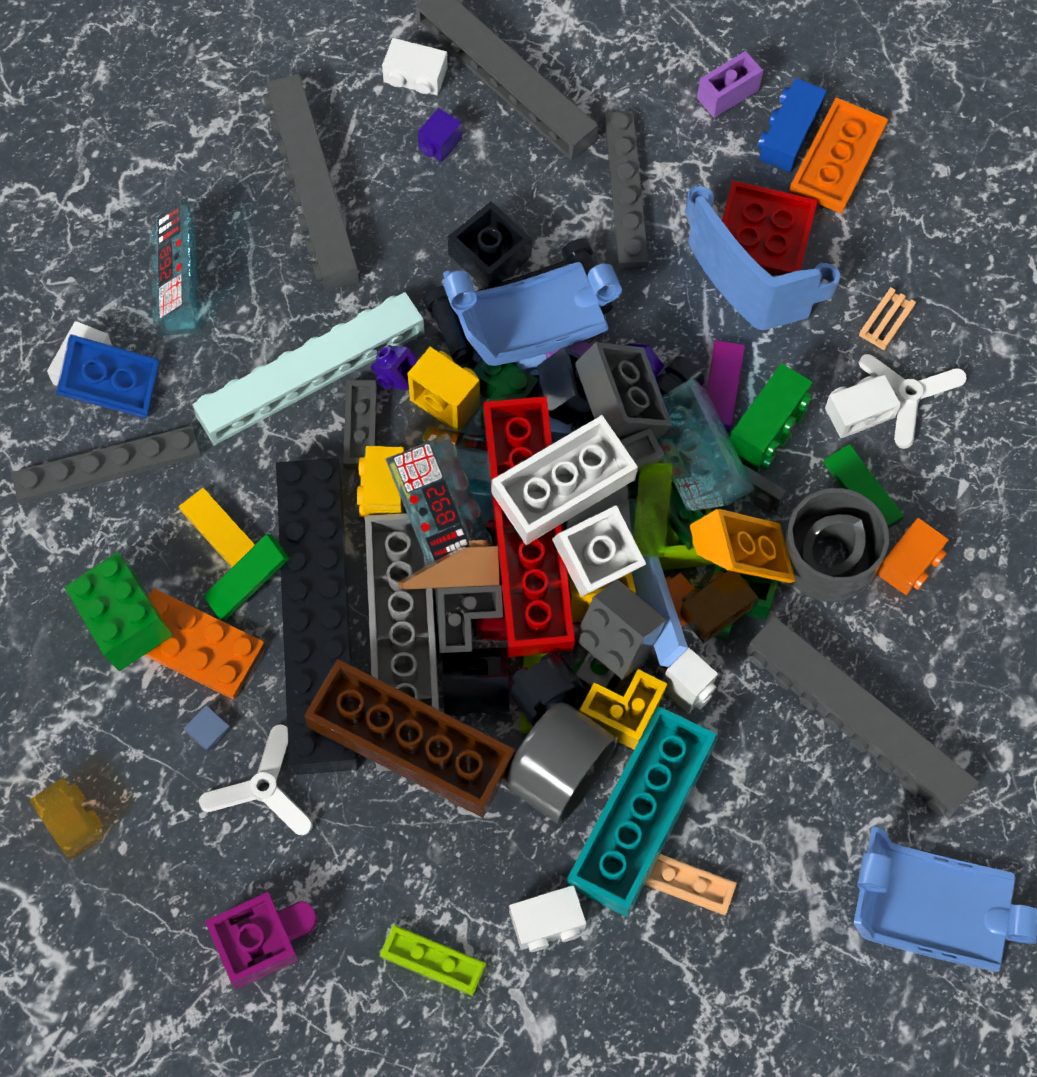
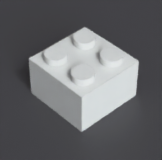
[552,505,646,597]

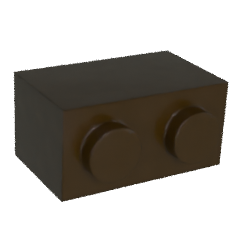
[680,571,758,644]

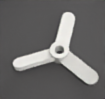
[859,354,966,449]
[199,725,313,835]

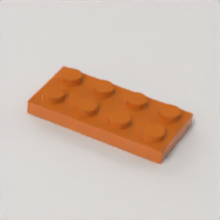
[789,97,889,214]
[143,588,266,700]

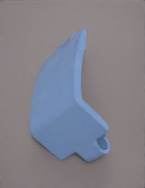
[685,185,840,330]
[443,262,622,366]
[854,826,1037,972]

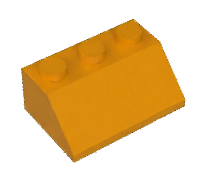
[689,509,796,583]

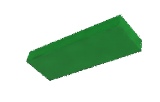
[823,444,904,529]
[203,534,290,620]

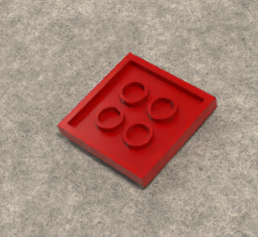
[722,180,818,276]

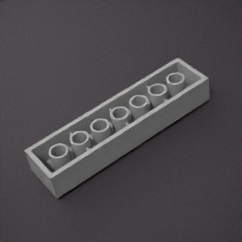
[365,513,439,772]

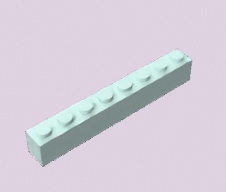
[192,292,424,445]

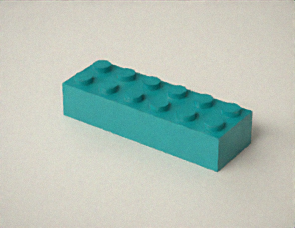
[567,706,717,918]

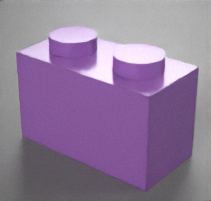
[697,51,763,118]

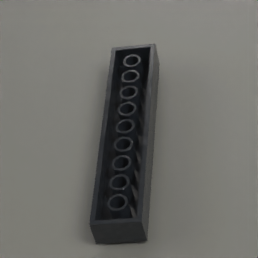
[276,458,358,775]

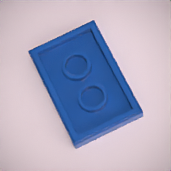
[55,334,160,419]

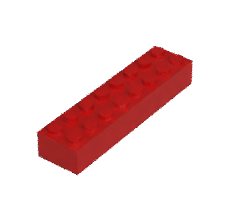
[484,396,575,657]

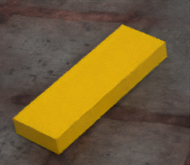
[179,488,255,568]

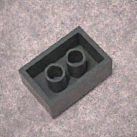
[575,342,673,440]

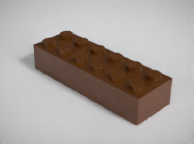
[304,659,515,818]

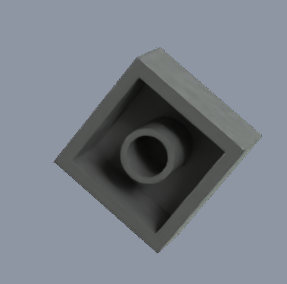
[574,579,667,680]

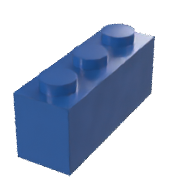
[757,78,827,173]

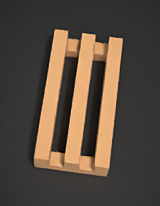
[859,287,916,351]

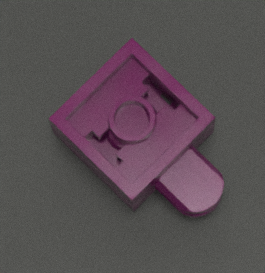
[205,892,317,990]

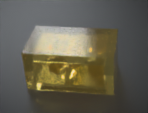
[29,778,104,861]

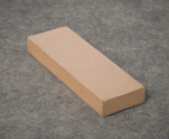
[645,854,737,915]

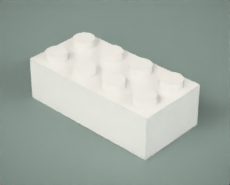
[491,415,638,545]

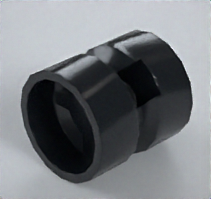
[655,356,705,410]

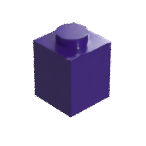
[418,108,462,162]

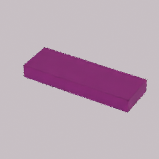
[701,340,745,430]

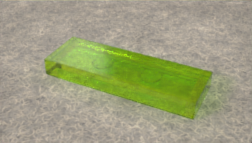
[633,463,674,557]

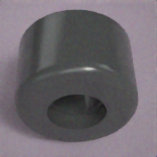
[784,488,889,602]
[505,702,618,825]

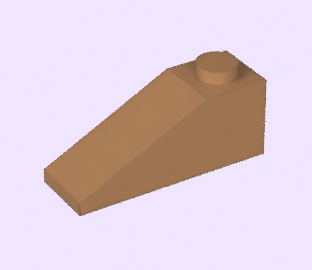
[398,540,499,589]

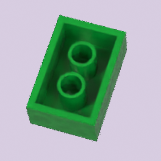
[726,363,813,473]
[64,552,173,672]

